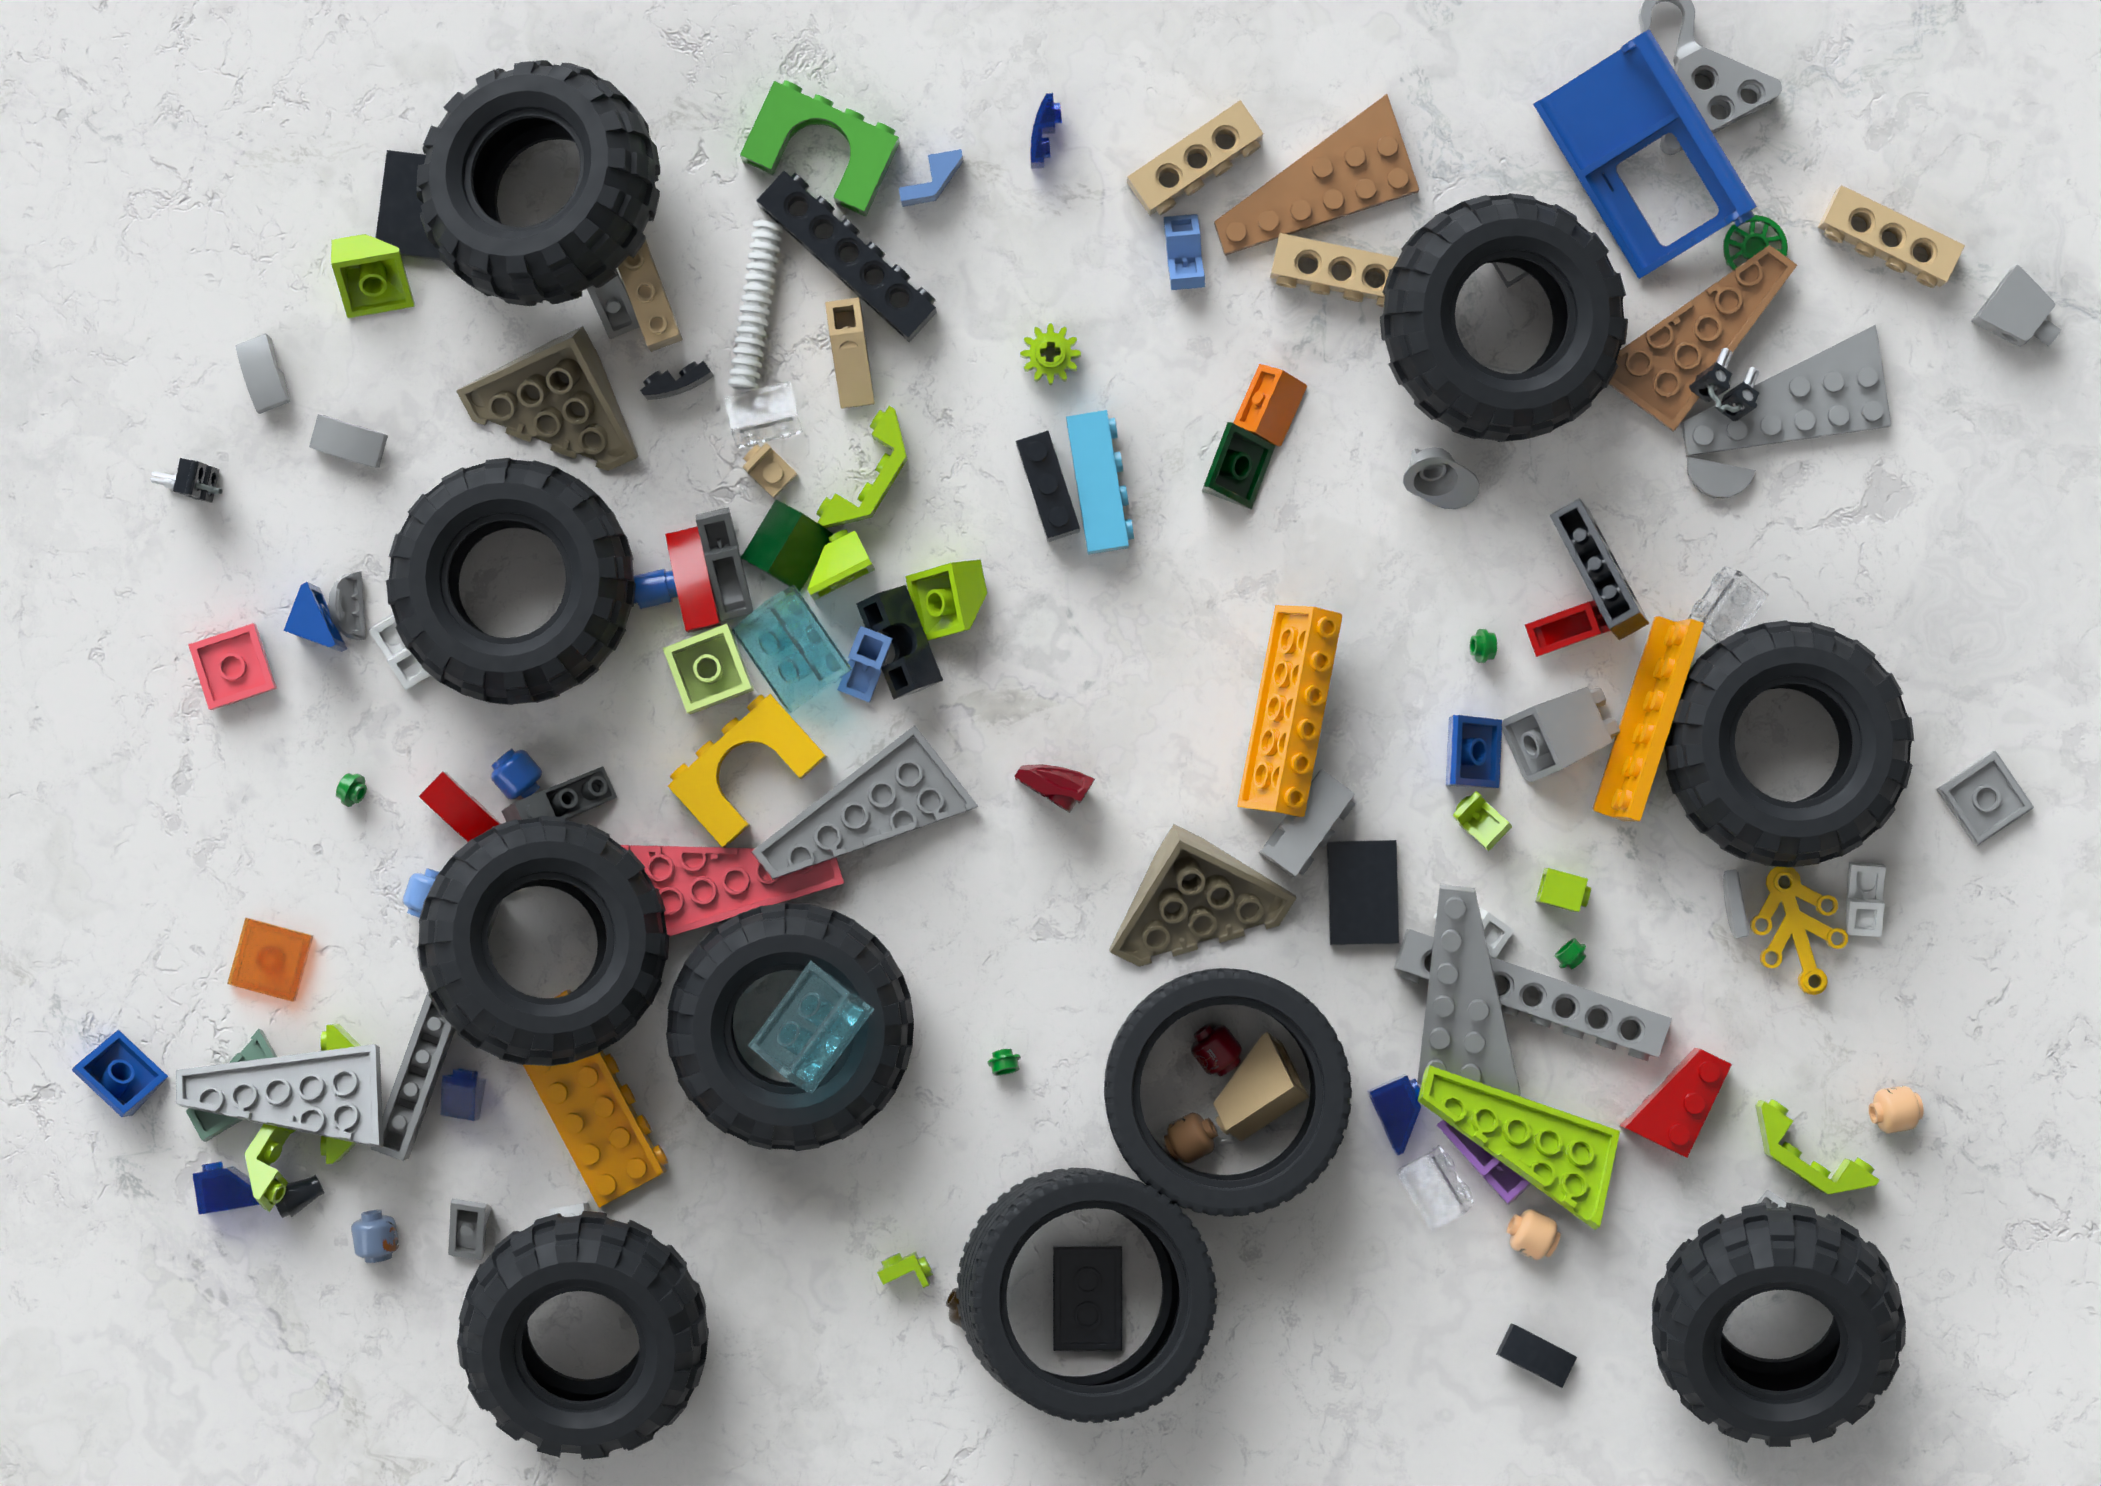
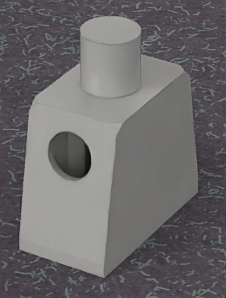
[1971,265,2061,347]

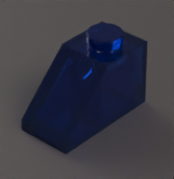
[1367,1074,1421,1155]
[192,1161,260,1215]

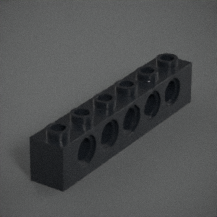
[756,171,937,343]

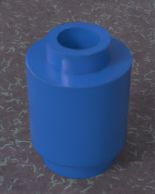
[634,569,678,609]

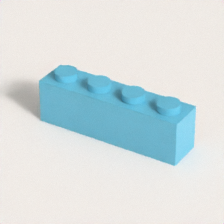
[1066,410,1134,555]

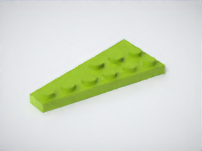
[1418,1065,1620,1230]

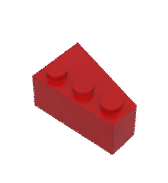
[1619,1048,1732,1158]

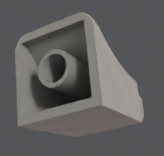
[1502,687,1620,782]

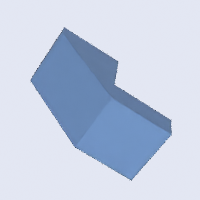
[899,149,963,207]
[1163,214,1205,290]
[837,626,893,703]

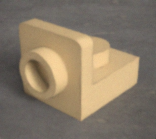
[743,443,798,498]

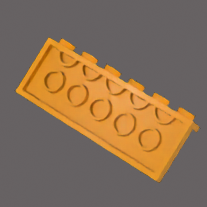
[1237,605,1342,817]
[1592,616,1704,821]
[523,990,668,1208]

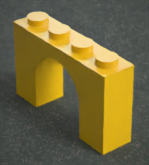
[668,694,827,848]

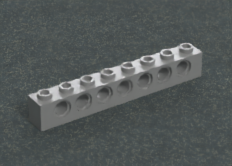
[371,899,503,1161]
[1394,929,1672,1061]

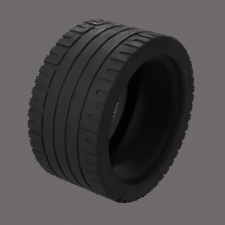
[1104,968,1352,1217]
[956,1168,1217,1423]

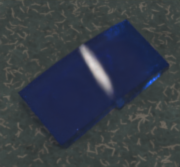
[1030,93,1062,169]

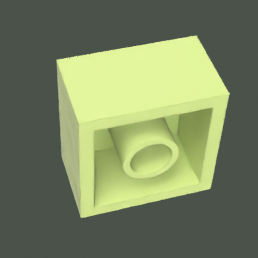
[663,624,754,715]

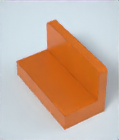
[1233,364,1307,447]

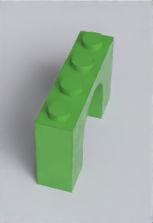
[740,80,900,217]

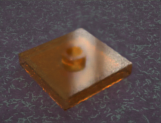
[227,918,314,1002]

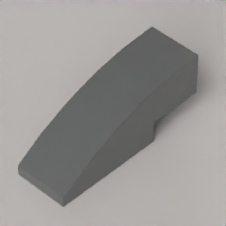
[696,507,754,621]

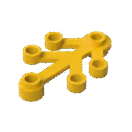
[1750,867,1848,995]

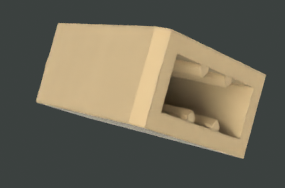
[1213,1032,1309,1141]

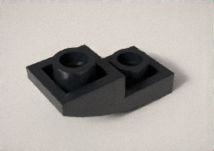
[640,361,714,400]
[1496,1323,1577,1388]

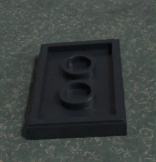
[375,150,442,261]
[1327,840,1399,945]
[1053,1246,1122,1351]

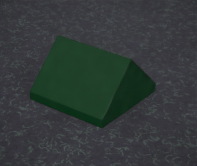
[1202,422,1275,509]
[741,500,833,593]

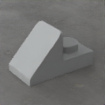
[587,269,640,339]
[448,1199,491,1260]

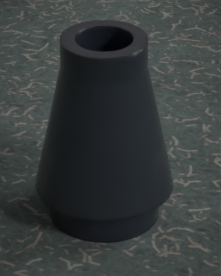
[275,1175,325,1218]

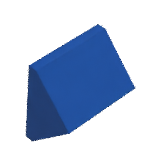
[283,582,347,652]
[1446,715,1502,788]
[72,1030,168,1117]

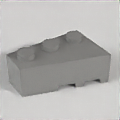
[1259,769,1355,877]

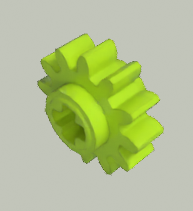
[1020,323,1081,385]

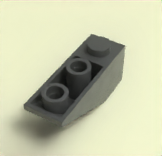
[501,766,617,822]

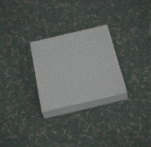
[1937,751,2034,846]

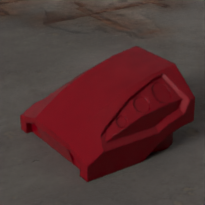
[1014,764,1095,813]

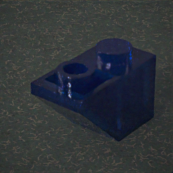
[440,1068,486,1121]

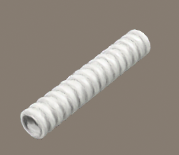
[728,220,784,391]

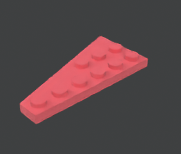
[621,845,844,937]

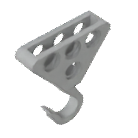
[1638,0,1782,155]

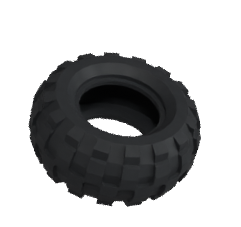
[417,60,660,306]
[1380,193,1628,442]
[386,458,636,705]
[1664,620,1914,867]
[417,816,670,1066]
[666,902,914,1151]
[1651,1203,1906,1447]
[457,1211,709,1460]

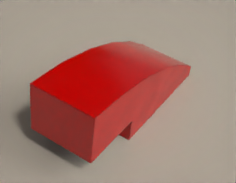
[665,527,721,633]
[1525,600,1610,657]
[419,771,501,842]

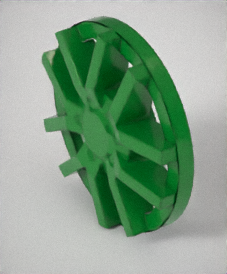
[1723,215,1788,270]

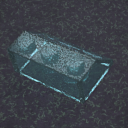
[732,585,852,714]
[748,961,874,1095]

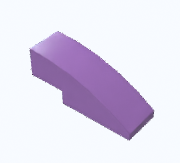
[1437,1120,1532,1205]

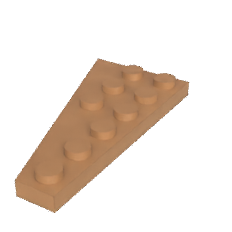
[1214,94,1419,256]
[1609,245,1797,432]

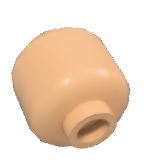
[1869,1086,1924,1134]
[1506,1209,1561,1260]

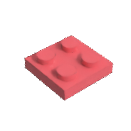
[188,623,277,710]

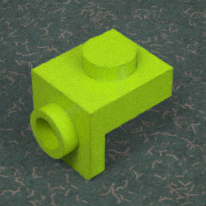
[1453,791,1512,851]
[877,1252,933,1288]

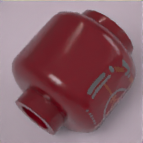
[1191,1024,1242,1077]

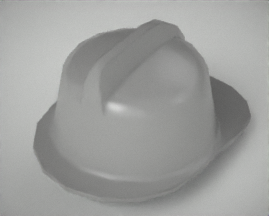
[1403,447,1480,509]

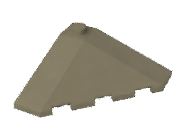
[456,326,638,471]
[1109,824,1297,967]

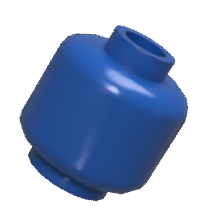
[491,748,542,800]

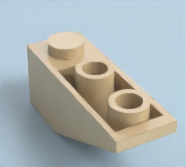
[825,297,875,409]

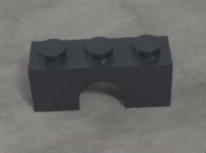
[1016,431,1080,542]
[856,585,943,700]

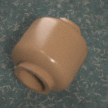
[1164,1112,1218,1163]

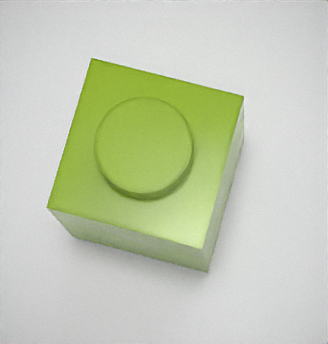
[1535,868,1591,912]

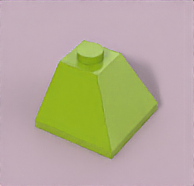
[331,234,415,318]
[807,529,875,601]
[905,559,987,641]

